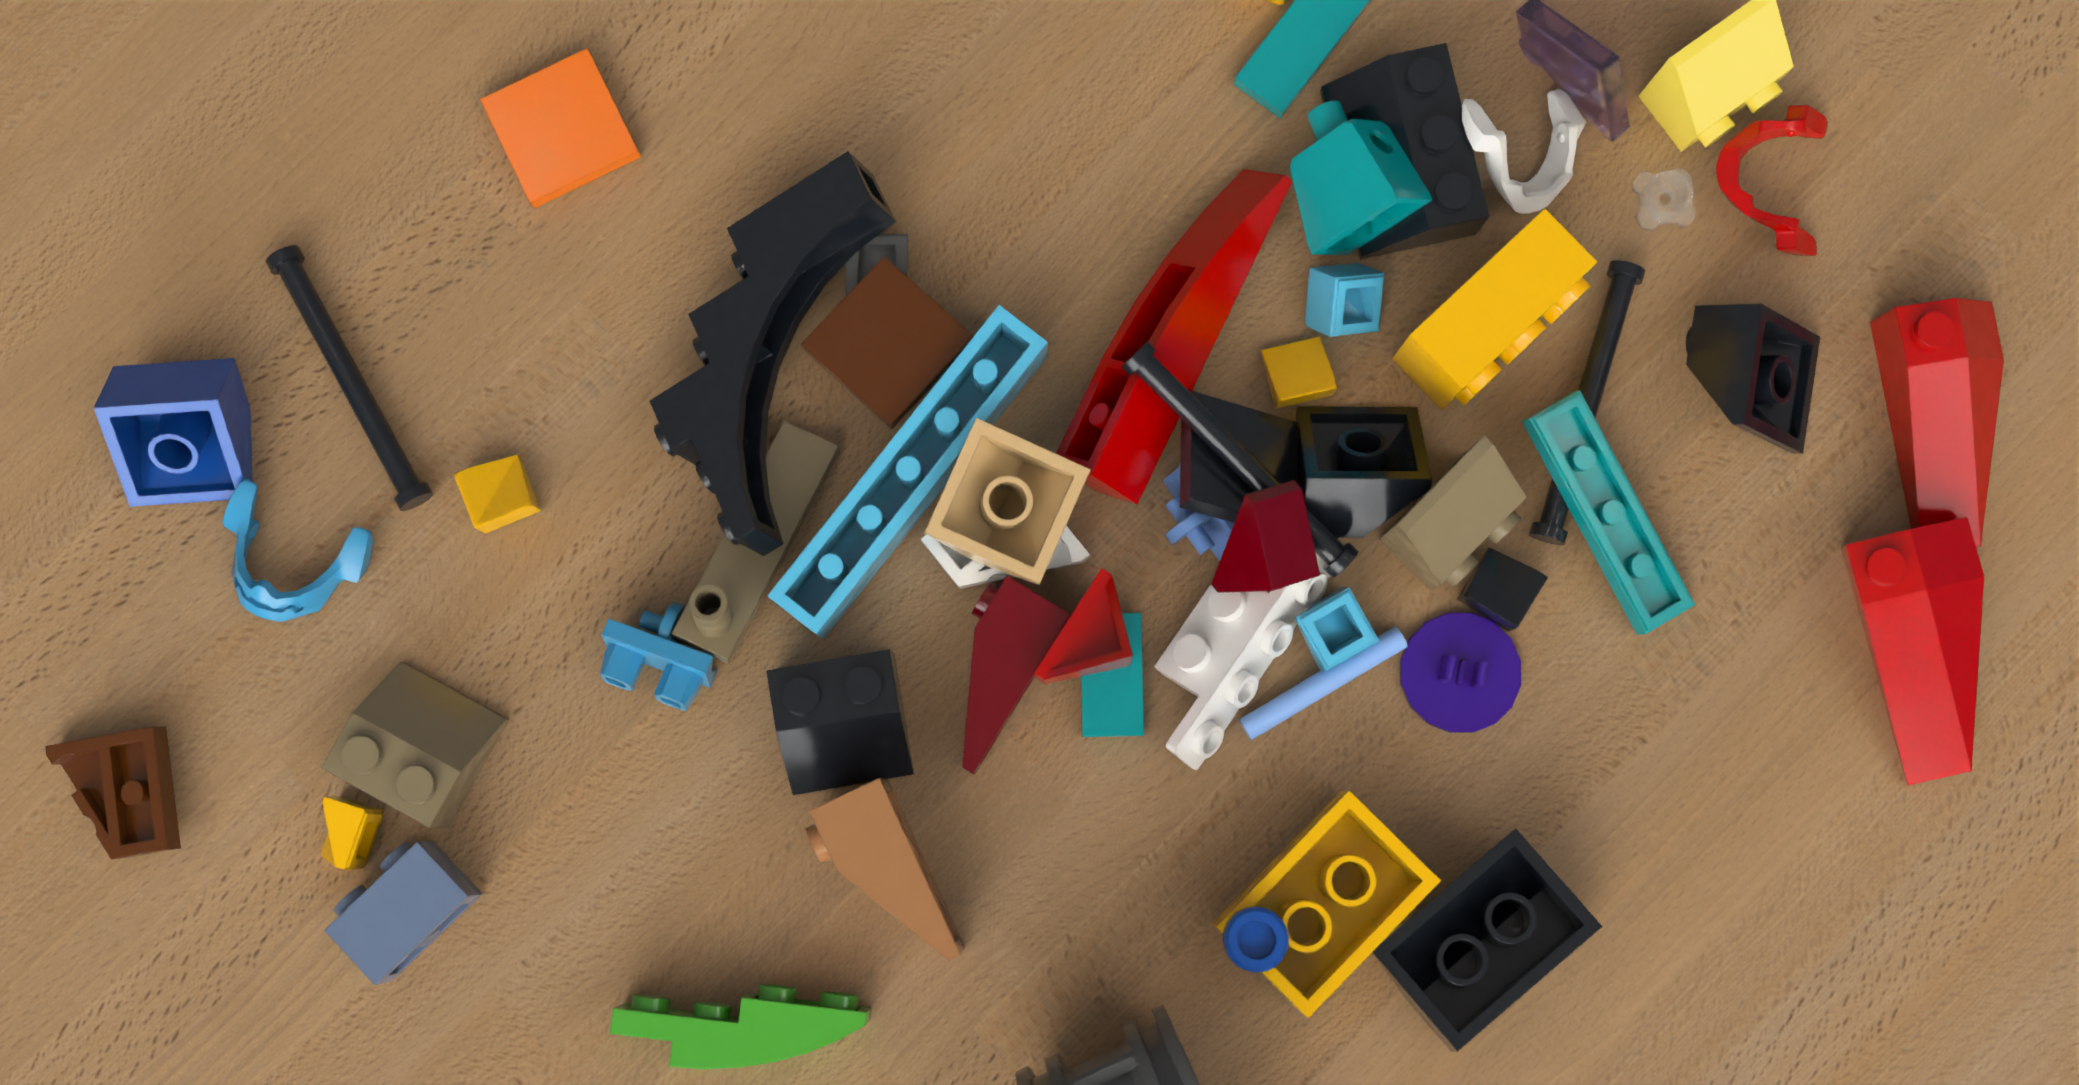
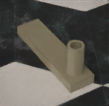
[672,420,839,664]

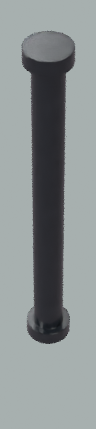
[266,245,433,511]
[1529,260,1645,546]
[1121,341,1358,578]

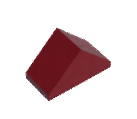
[1211,480,1320,593]

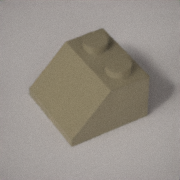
[1379,436,1526,590]
[321,662,509,828]

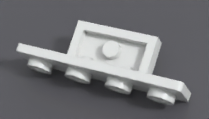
[1154,553,1330,770]

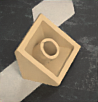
[924,418,1090,585]

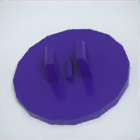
[1400,613,1521,733]

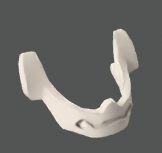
[1462,89,1586,214]

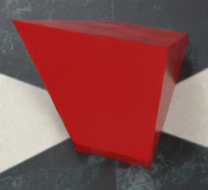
[1034,568,1133,684]

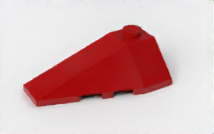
[1870,298,2004,548]
[1841,517,1984,785]

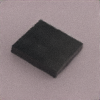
[1180,391,1298,523]

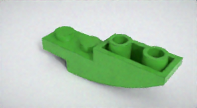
[609,984,872,1069]

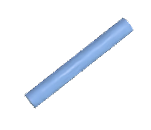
[1238,626,1408,740]

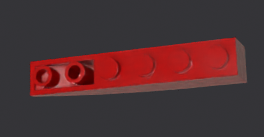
[1056,169,1292,504]

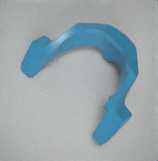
[222,478,373,622]

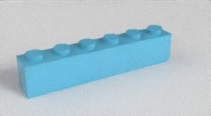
[767,305,1048,640]

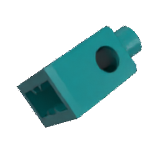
[1289,101,1432,255]

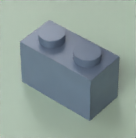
[324,841,483,985]

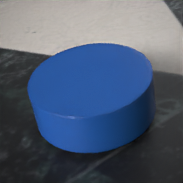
[1223,906,1289,972]

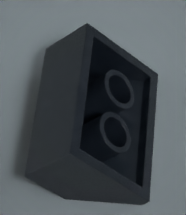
[1320,43,1489,260]
[1372,828,1603,1052]

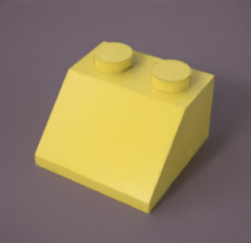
[1638,0,1794,152]

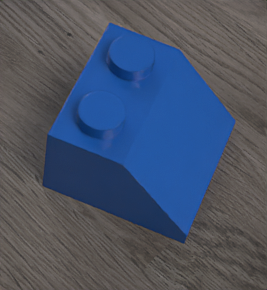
[94,358,253,507]

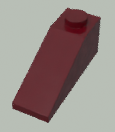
[962,576,1071,775]

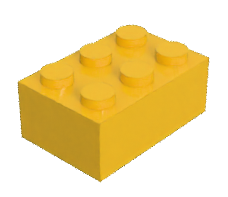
[1392,209,1597,410]
[1211,790,1441,1018]

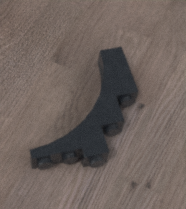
[650,151,896,556]

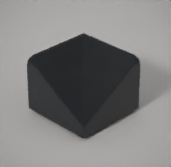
[1457,547,1548,632]

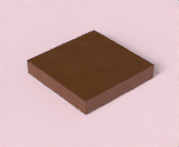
[801,256,974,429]

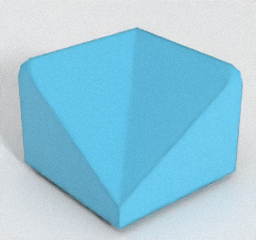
[1305,263,1385,337]
[1294,586,1379,671]

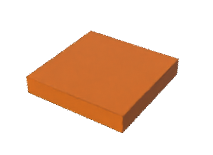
[480,48,642,208]

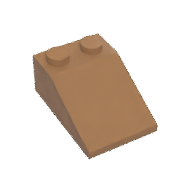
[806,778,965,960]

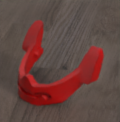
[1716,105,1828,256]

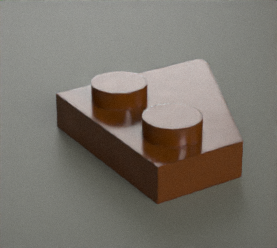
[45,726,181,859]

